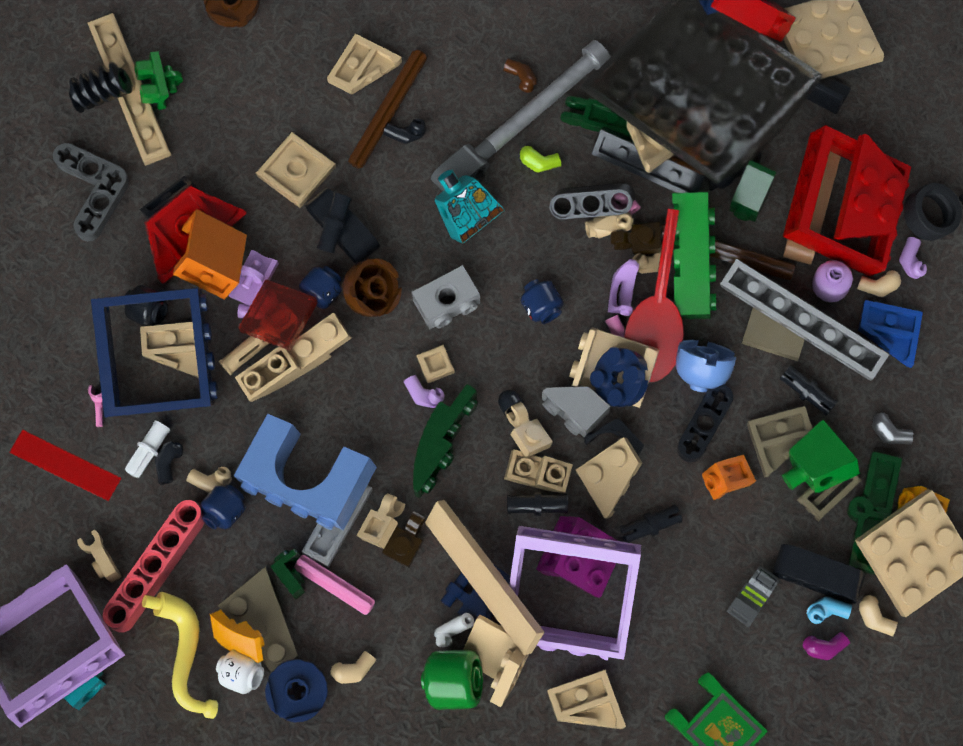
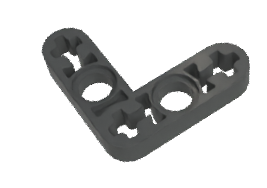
[53,143,129,242]

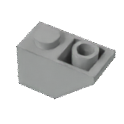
[542,386,610,437]

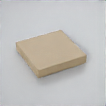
[256,132,336,208]

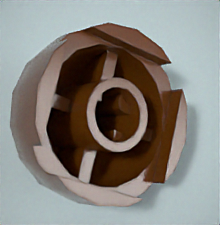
[342,258,402,317]

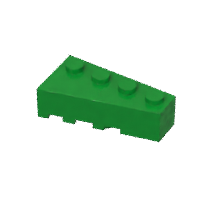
[672,192,716,320]

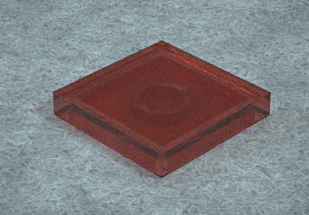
[238,279,318,351]

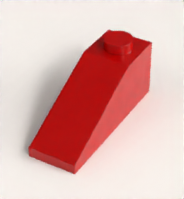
[711,0,796,42]

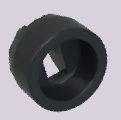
[498,390,524,415]

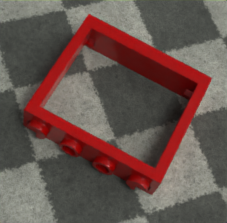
[783,125,911,276]

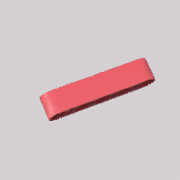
[103,500,204,632]

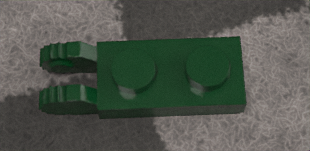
[560,96,637,138]

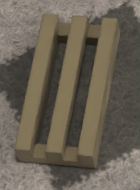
[797,476,862,522]

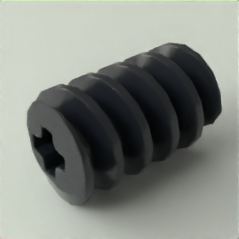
[69,62,133,113]

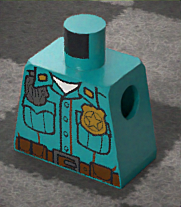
[435,170,505,244]

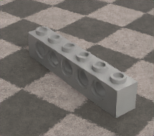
[720,259,889,381]

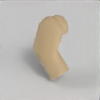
[186,467,232,493]
[859,595,898,636]
[330,651,377,684]

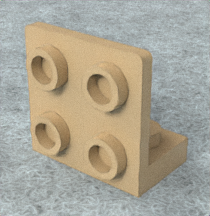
[463,615,529,707]

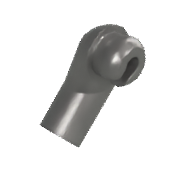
[872,413,913,445]

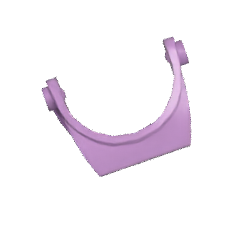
[608,259,639,316]

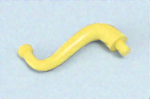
[142,592,218,719]

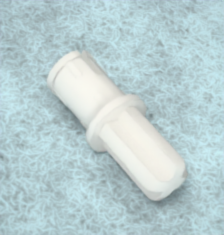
[125,420,171,478]

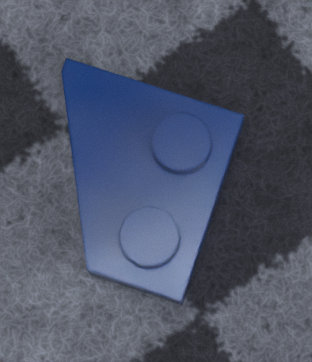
[858,300,923,368]

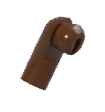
[503,58,537,93]

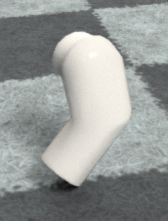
[434,613,474,647]

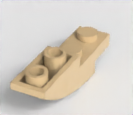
[235,313,351,402]

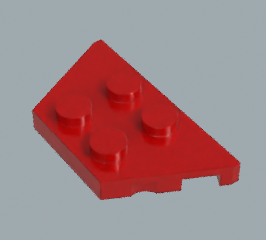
[833,134,907,240]
[144,186,247,284]

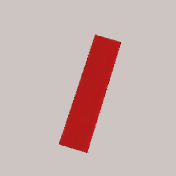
[9,429,121,501]

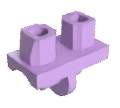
[229,250,279,308]

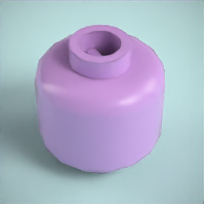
[812,260,853,302]

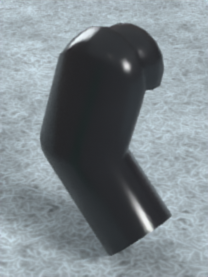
[383,119,426,144]
[155,441,184,485]

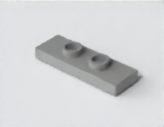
[301,485,373,568]

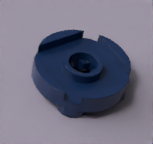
[590,347,648,407]
[265,659,328,722]

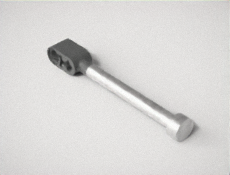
[431,40,611,192]

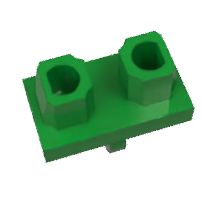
[134,51,183,110]

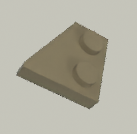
[747,406,813,478]

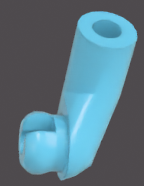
[807,597,852,624]

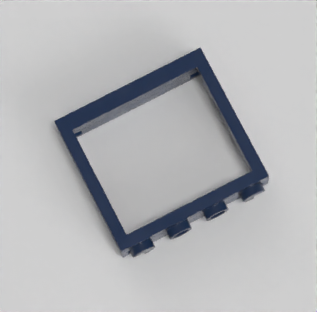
[91,288,218,417]

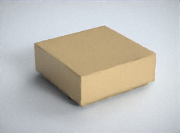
[417,345,455,383]

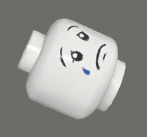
[216,650,264,694]

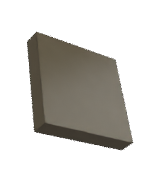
[741,305,815,361]

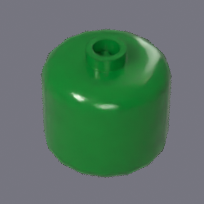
[421,650,483,710]

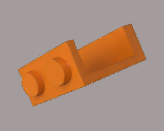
[173,209,247,300]

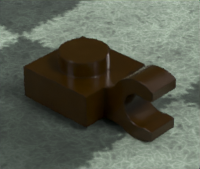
[611,222,663,255]
[382,511,426,568]

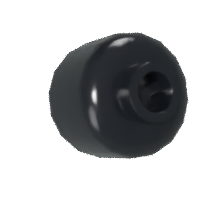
[124,285,168,326]

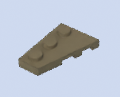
[218,567,299,672]

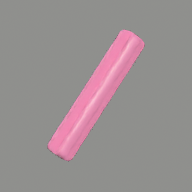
[294,555,375,615]

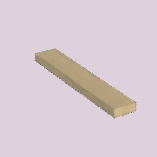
[88,13,171,166]
[425,500,545,655]

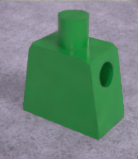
[782,420,860,493]

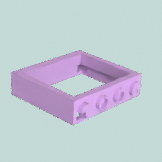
[509,526,641,660]
[0,564,125,728]

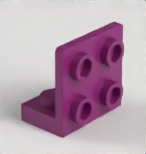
[536,516,618,598]

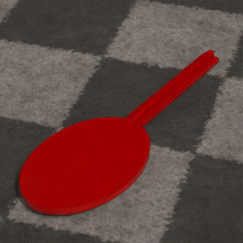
[624,208,684,382]

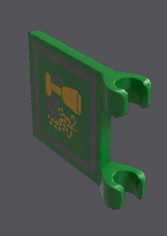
[665,673,768,746]

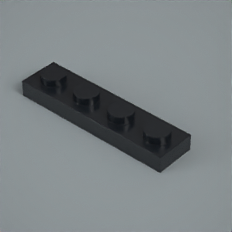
[592,126,707,193]

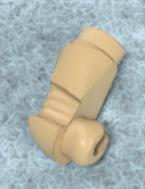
[585,212,633,239]

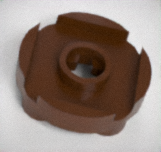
[203,0,259,27]

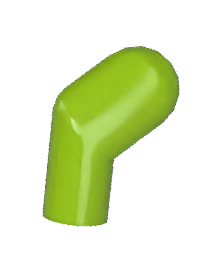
[520,146,561,172]

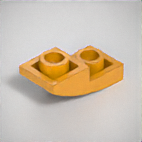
[210,610,264,663]

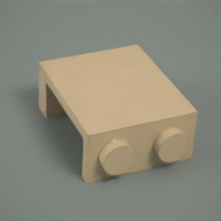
[569,327,660,408]

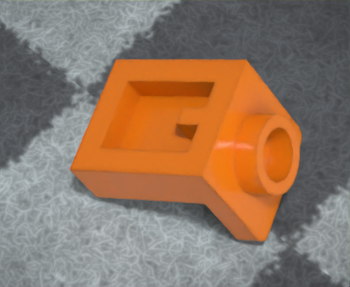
[702,455,756,500]

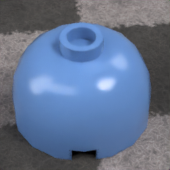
[676,340,736,392]

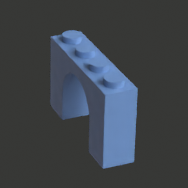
[234,414,377,531]

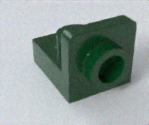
[270,548,305,600]

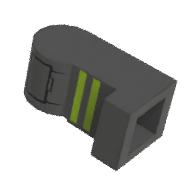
[726,565,780,627]

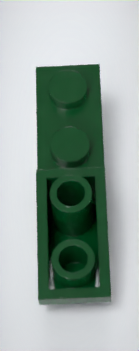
[413,384,478,499]

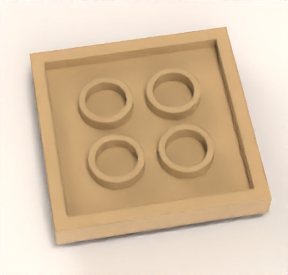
[783,0,884,81]
[855,489,963,617]

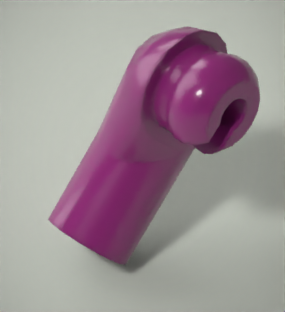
[802,632,850,660]

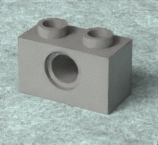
[412,265,480,330]

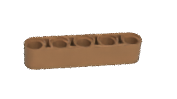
[783,151,841,265]

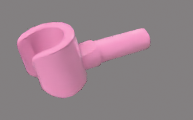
[88,385,103,427]

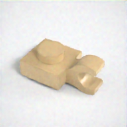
[506,402,553,458]
[357,493,405,549]
[77,530,122,583]

